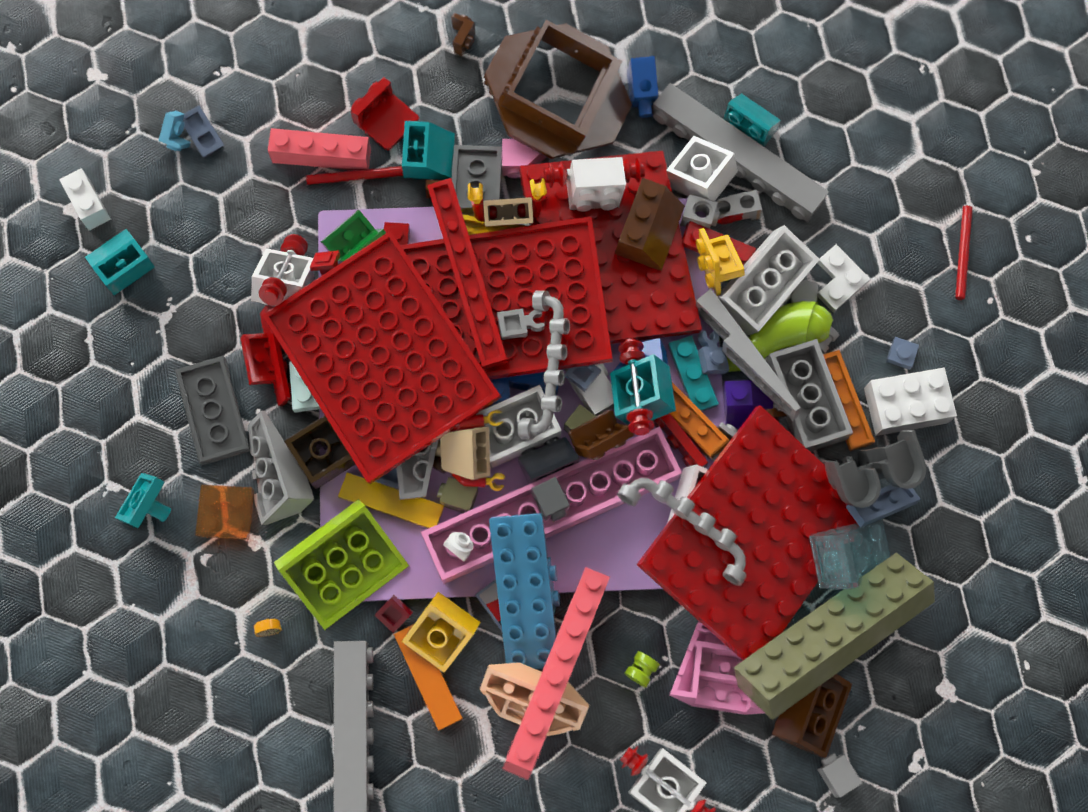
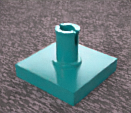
[115,473,171,528]

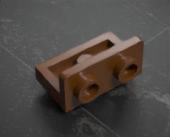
[569,410,634,460]

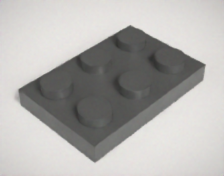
[451,145,502,213]

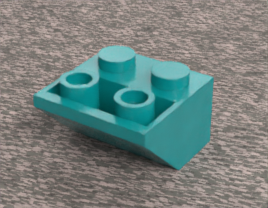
[723,93,781,147]
[402,121,455,180]
[85,229,155,295]

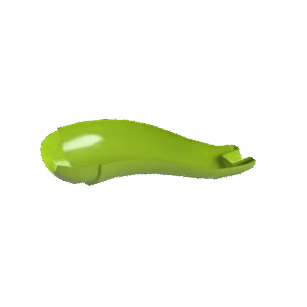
[726,301,834,372]

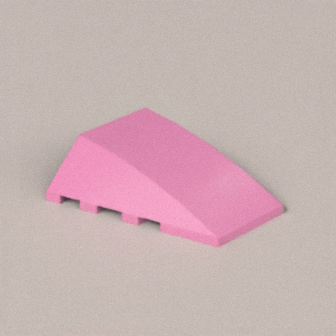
[670,621,765,715]

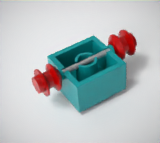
[610,338,676,436]

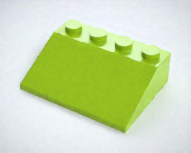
[274,499,409,630]

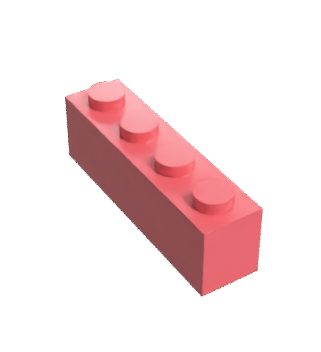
[268,128,371,170]

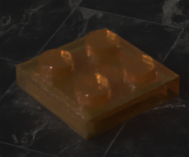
[195,485,254,540]

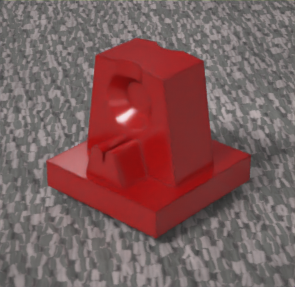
[309,250,340,276]

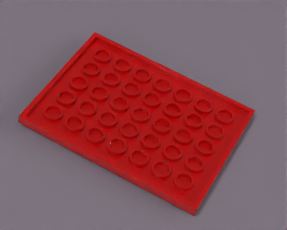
[519,151,702,344]
[401,216,613,380]
[262,231,501,484]
[636,405,858,660]

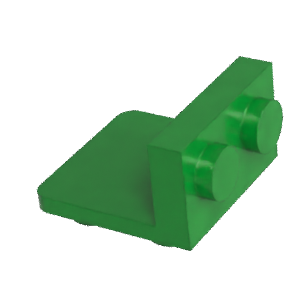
[320,210,386,264]

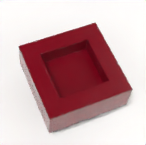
[374,595,413,633]

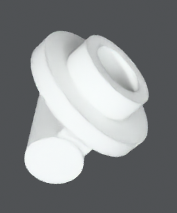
[443,532,473,561]

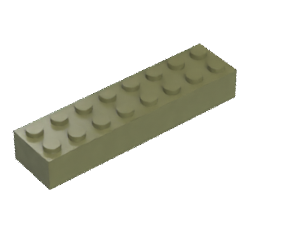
[734,553,935,720]

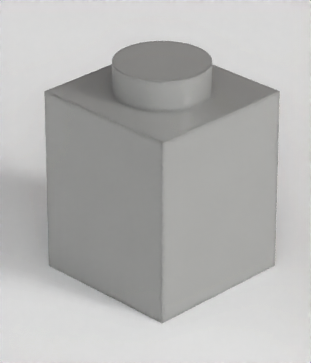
[817,753,862,798]

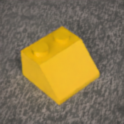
[402,592,480,673]

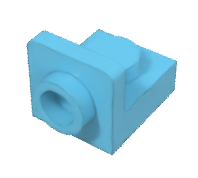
[159,111,191,151]

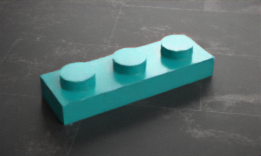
[668,335,719,412]

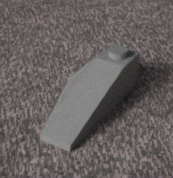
[248,411,314,525]
[396,439,439,500]

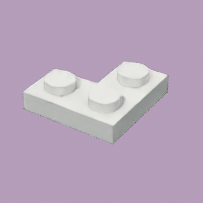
[817,244,870,313]

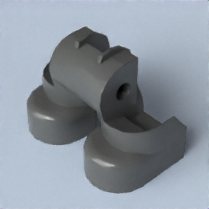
[825,430,926,508]

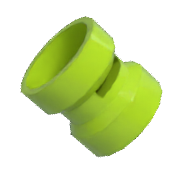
[624,651,660,688]

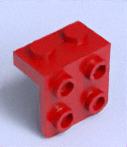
[350,77,419,150]

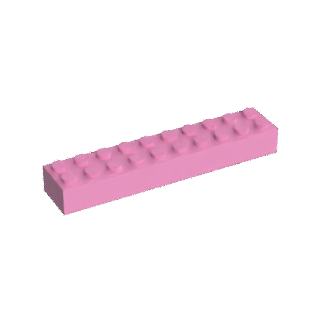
[421,427,682,585]

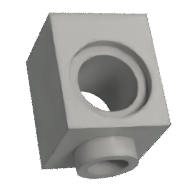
[680,194,720,229]

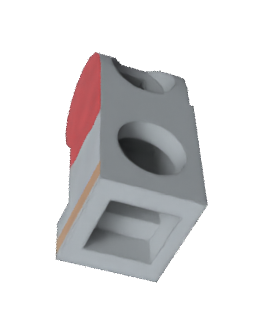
[715,190,762,224]

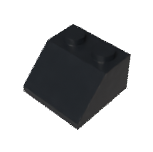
[518,437,579,485]

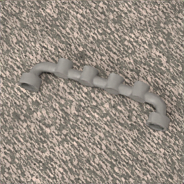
[518,291,570,439]
[617,478,747,586]

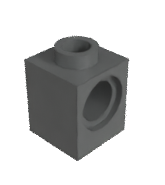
[531,477,570,522]

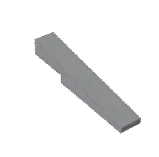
[696,289,800,421]

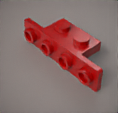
[240,305,292,406]

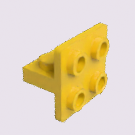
[696,228,745,296]

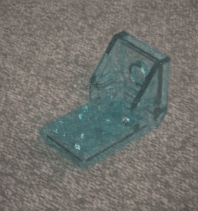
[809,519,890,589]

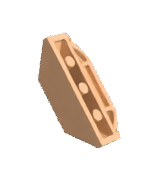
[480,663,589,736]

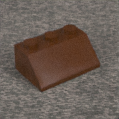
[614,178,685,271]
[772,674,852,758]

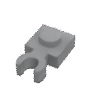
[497,309,545,340]

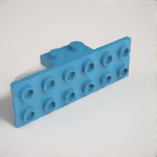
[489,513,560,669]

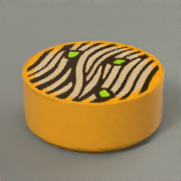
[254,619,282,637]

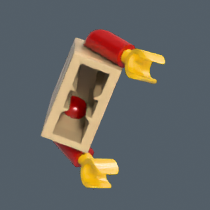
[468,178,547,226]
[435,410,505,491]

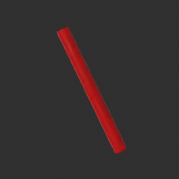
[306,166,403,185]
[955,205,973,300]

